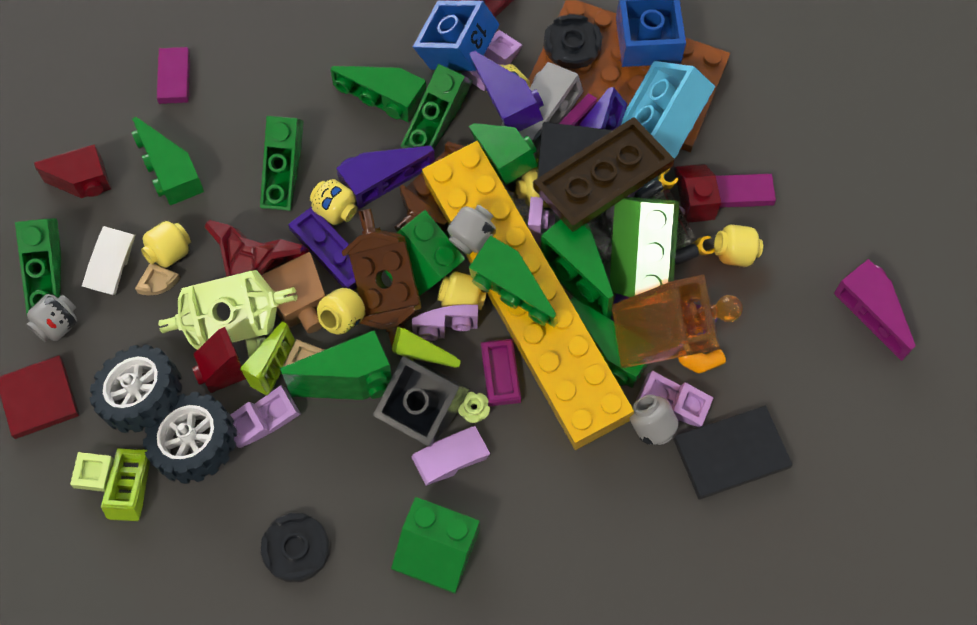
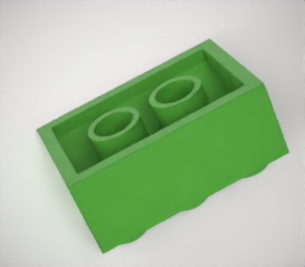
[610,197,680,302]

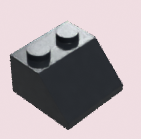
[373,356,470,447]

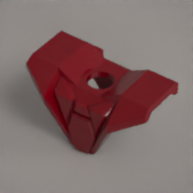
[205,220,310,277]

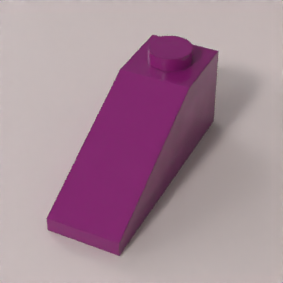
[834,259,916,361]

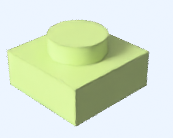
[70,452,114,492]

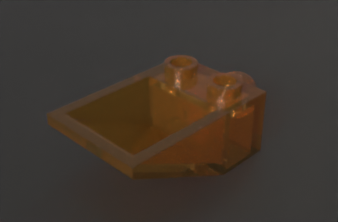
[612,274,743,368]

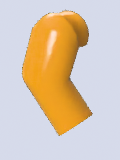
[676,344,726,373]

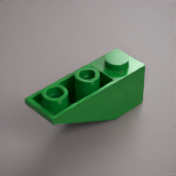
[401,64,473,149]
[330,66,426,123]
[260,116,304,211]
[131,117,204,206]
[15,218,61,314]
[469,235,557,327]

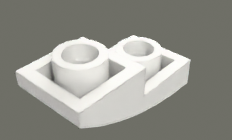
[82,226,135,295]

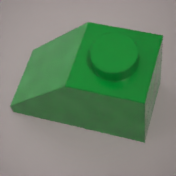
[469,123,538,185]

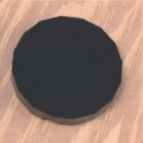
[543,14,602,69]
[260,513,330,582]

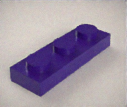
[288,207,357,290]

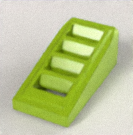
[240,321,296,396]
[392,327,461,368]
[101,448,150,521]

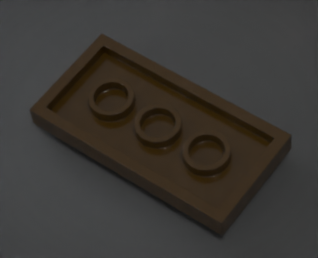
[533,117,674,232]

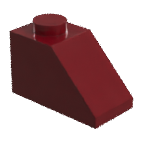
[34,144,111,198]
[674,164,721,223]
[192,327,246,393]

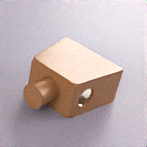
[261,252,325,334]

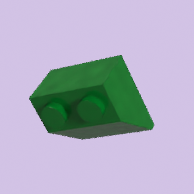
[384,210,465,296]
[391,497,480,594]

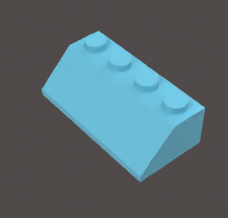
[621,61,716,186]

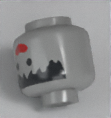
[447,205,496,255]
[26,294,77,342]
[629,395,679,445]

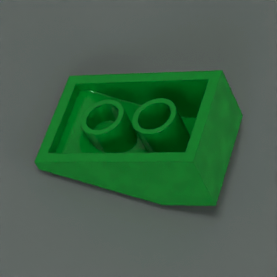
[541,219,614,319]
[280,330,392,400]

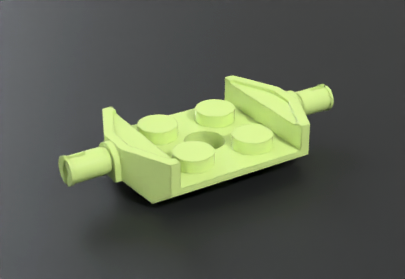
[158,270,297,350]

